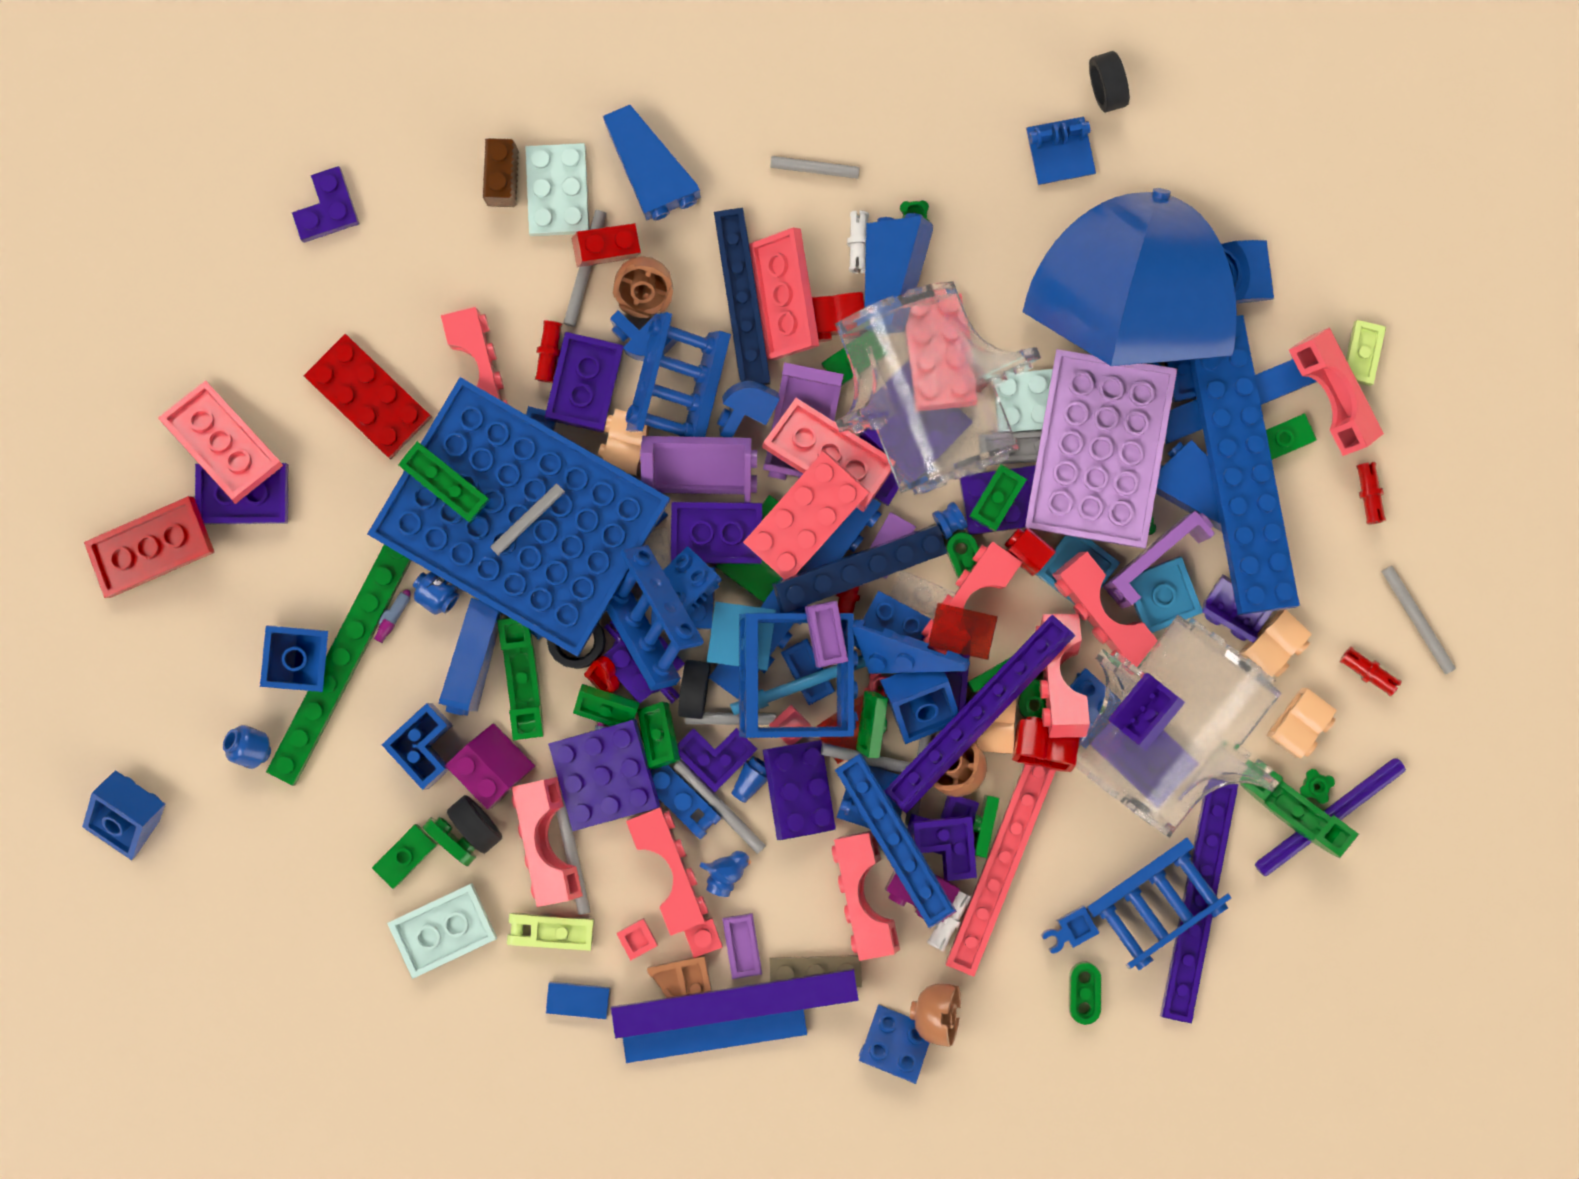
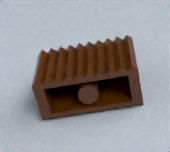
[483,138,519,207]

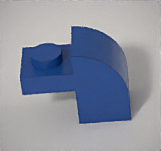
[610,310,678,361]
[717,381,780,438]

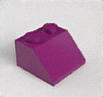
[445,723,535,810]

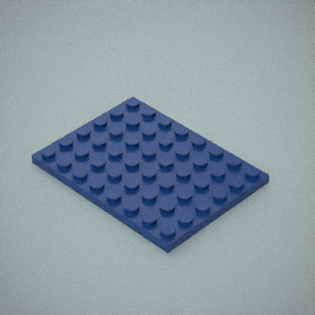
[367,377,671,657]

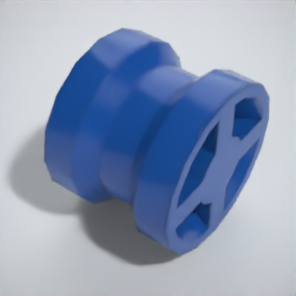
[932,502,968,539]

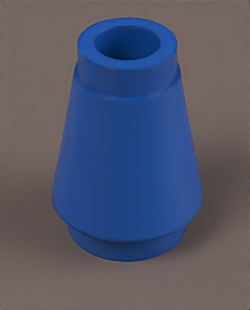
[731,756,767,803]

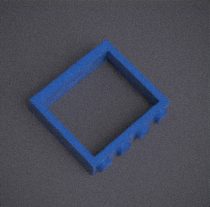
[739,613,858,738]

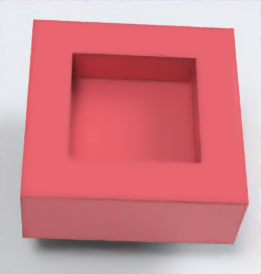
[769,705,812,745]
[616,918,658,961]
[684,918,723,958]

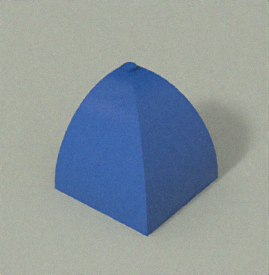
[1023,188,1237,366]

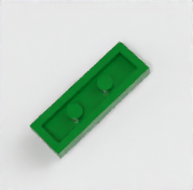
[398,441,490,523]

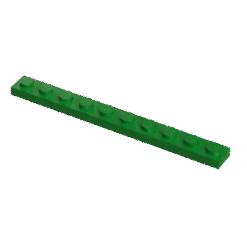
[266,545,412,786]

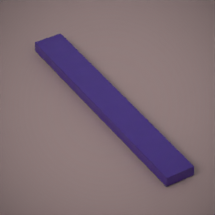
[884,615,1076,813]
[1160,778,1239,1024]
[611,969,859,1039]

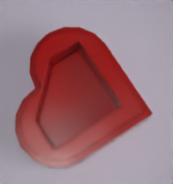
[584,656,620,693]

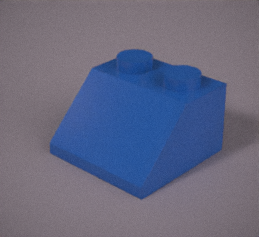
[260,625,328,692]
[880,672,959,745]
[82,770,165,860]

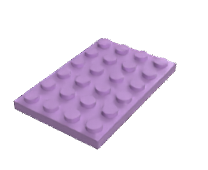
[1025,349,1177,549]

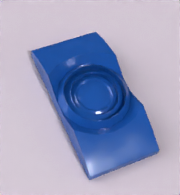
[1221,240,1274,304]

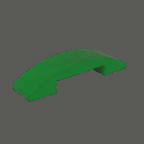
[497,618,544,741]
[1239,760,1359,859]

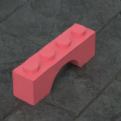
[441,307,508,404]
[1289,327,1384,456]
[921,541,1022,655]
[1052,551,1162,669]
[1035,614,1090,738]
[512,777,583,907]
[626,807,709,936]
[832,831,900,961]

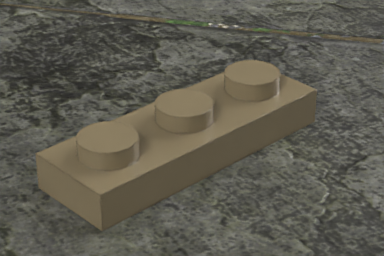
[770,955,862,987]

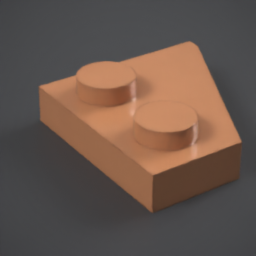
[647,955,712,998]

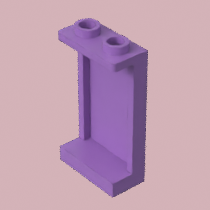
[763,362,844,480]
[640,436,757,503]
[1102,511,1215,609]

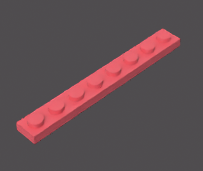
[945,764,1056,977]

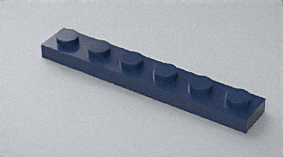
[714,207,771,385]
[772,524,947,613]

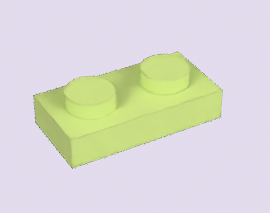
[1346,320,1386,386]

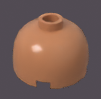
[613,256,673,318]
[933,742,987,797]
[910,984,961,1047]

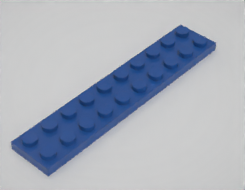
[1190,315,1300,615]

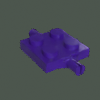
[603,620,685,704]

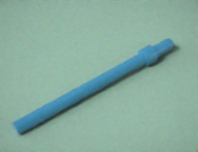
[730,655,866,715]

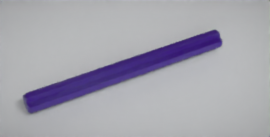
[1255,758,1406,876]

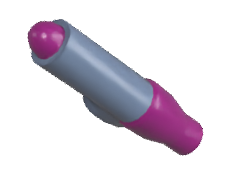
[374,589,411,643]

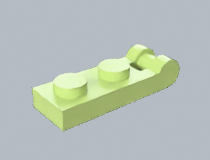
[507,913,594,951]

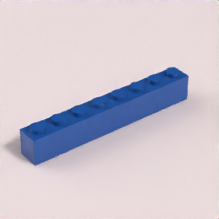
[708,498,882,700]

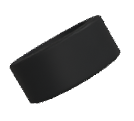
[1089,51,1130,113]
[547,623,606,669]
[678,659,710,719]
[447,795,502,854]

